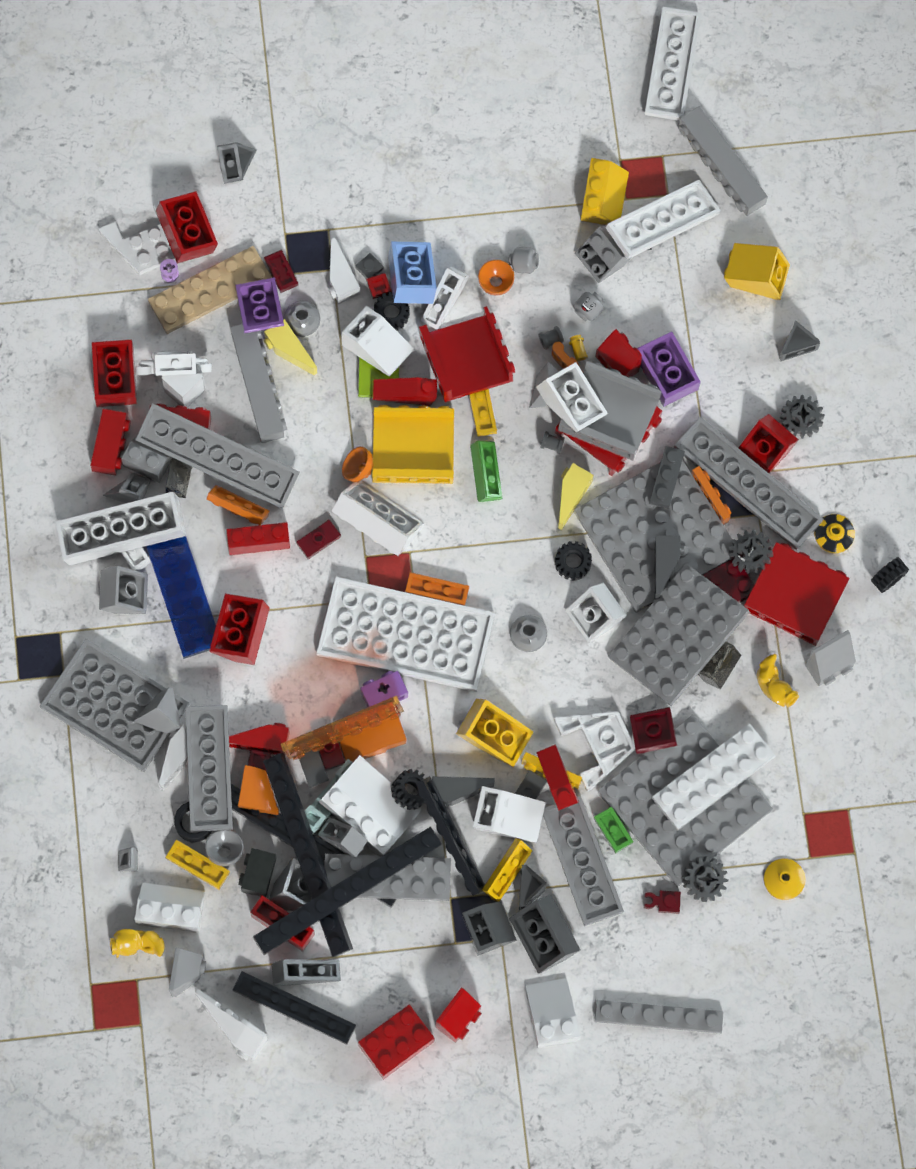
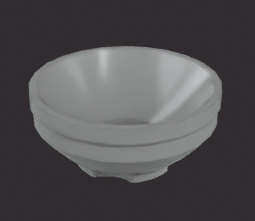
[284,301,320,337]
[510,615,547,652]
[205,830,244,866]

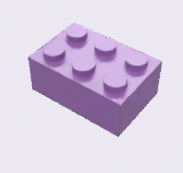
[637,331,701,407]

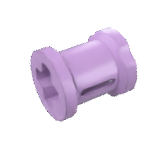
[160,259,179,283]

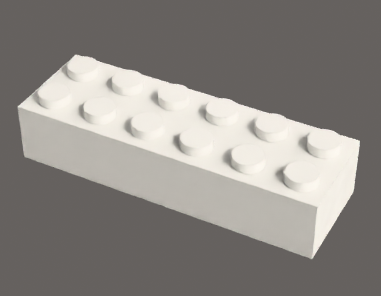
[56,492,187,566]

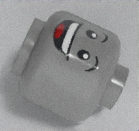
[574,292,604,321]

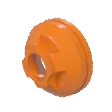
[478,260,514,296]
[342,446,374,482]

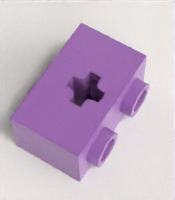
[360,671,408,710]

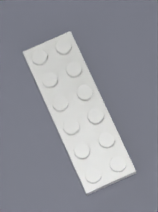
[644,7,701,121]
[605,180,721,259]
[652,724,776,831]

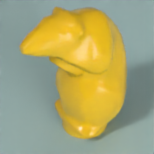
[756,654,799,707]
[110,929,165,958]

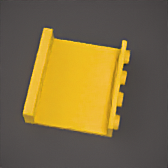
[372,405,454,484]

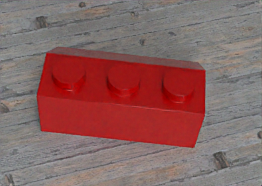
[209,593,270,665]

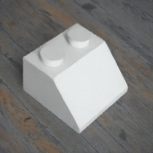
[565,583,627,643]

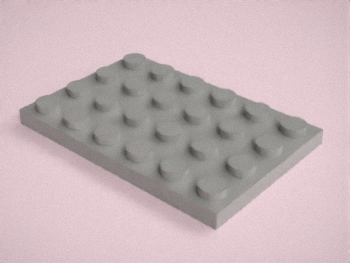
[608,563,750,706]
[40,639,190,772]

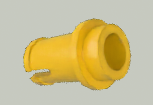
[569,335,588,362]

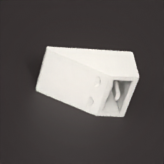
[342,306,414,376]
[473,786,546,843]

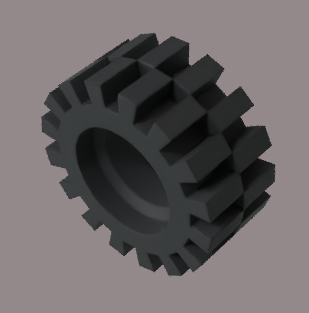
[374,292,410,330]
[555,541,592,581]
[871,557,909,593]
[391,769,425,810]

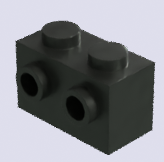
[238,848,277,897]

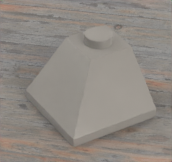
[269,858,312,911]
[169,948,206,997]

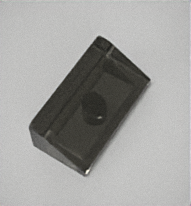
[165,457,192,498]

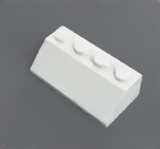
[332,481,424,556]

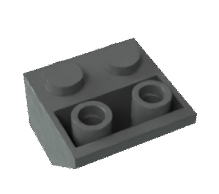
[462,902,517,956]

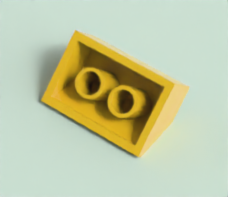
[581,158,629,225]

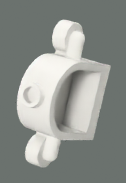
[135,351,212,376]

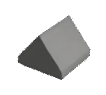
[118,847,138,871]

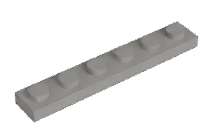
[595,1000,723,1034]

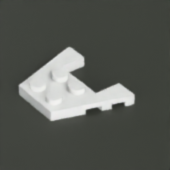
[98,204,175,275]
[554,711,635,792]

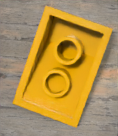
[456,699,534,767]

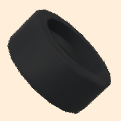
[174,802,212,842]

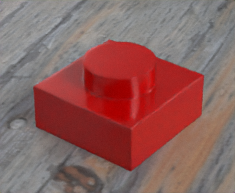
[366,273,392,299]

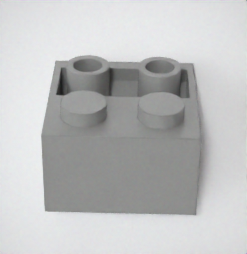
[575,225,632,283]

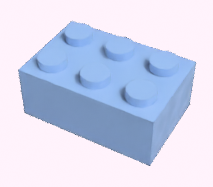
[388,241,437,304]

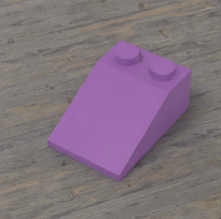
[235,277,284,333]

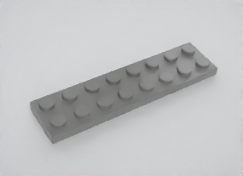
[135,403,300,509]
[674,417,823,550]

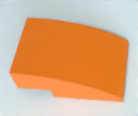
[334,702,407,762]

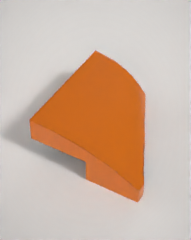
[238,765,279,815]

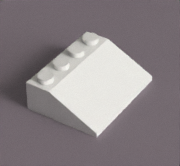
[318,755,422,856]

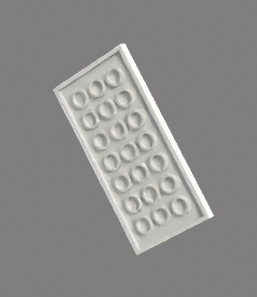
[316,577,495,692]

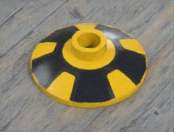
[814,514,855,553]

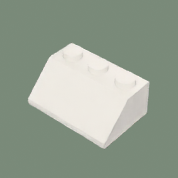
[135,883,205,932]

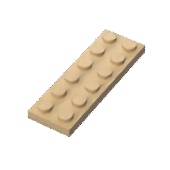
[148,246,272,334]

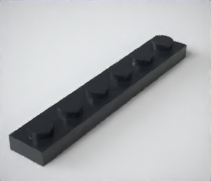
[416,776,485,896]
[233,971,356,1045]

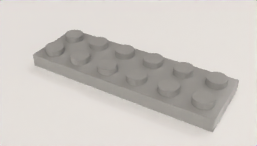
[186,705,233,832]
[543,795,624,926]
[325,854,451,901]

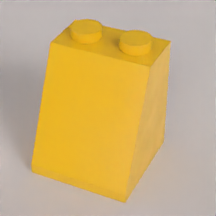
[724,243,790,300]

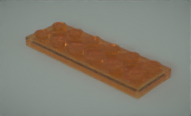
[281,695,404,760]

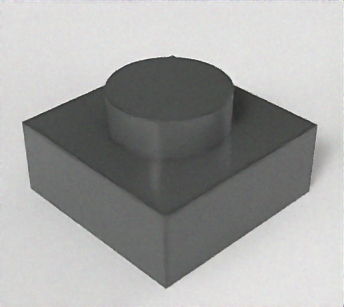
[355,253,384,279]

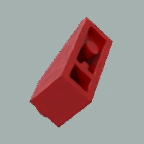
[372,377,437,406]
[229,723,290,756]
[536,744,579,810]

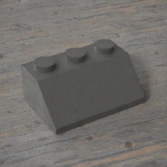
[509,895,580,974]

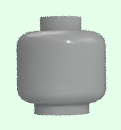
[509,247,539,274]

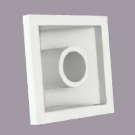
[162,374,205,408]

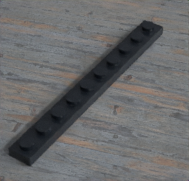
[263,753,353,957]
[231,784,397,908]
[253,826,442,955]

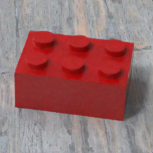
[156,191,218,264]
[92,339,137,407]
[358,1004,435,1080]

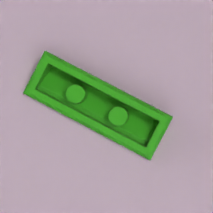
[470,440,503,502]

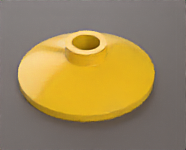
[764,858,806,900]

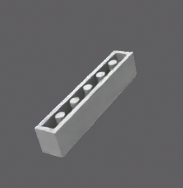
[678,106,768,216]
[230,324,287,443]

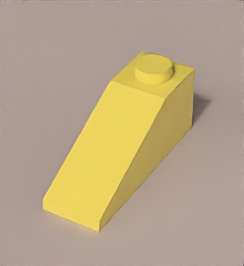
[263,319,317,375]
[558,463,594,530]

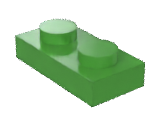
[594,807,634,854]

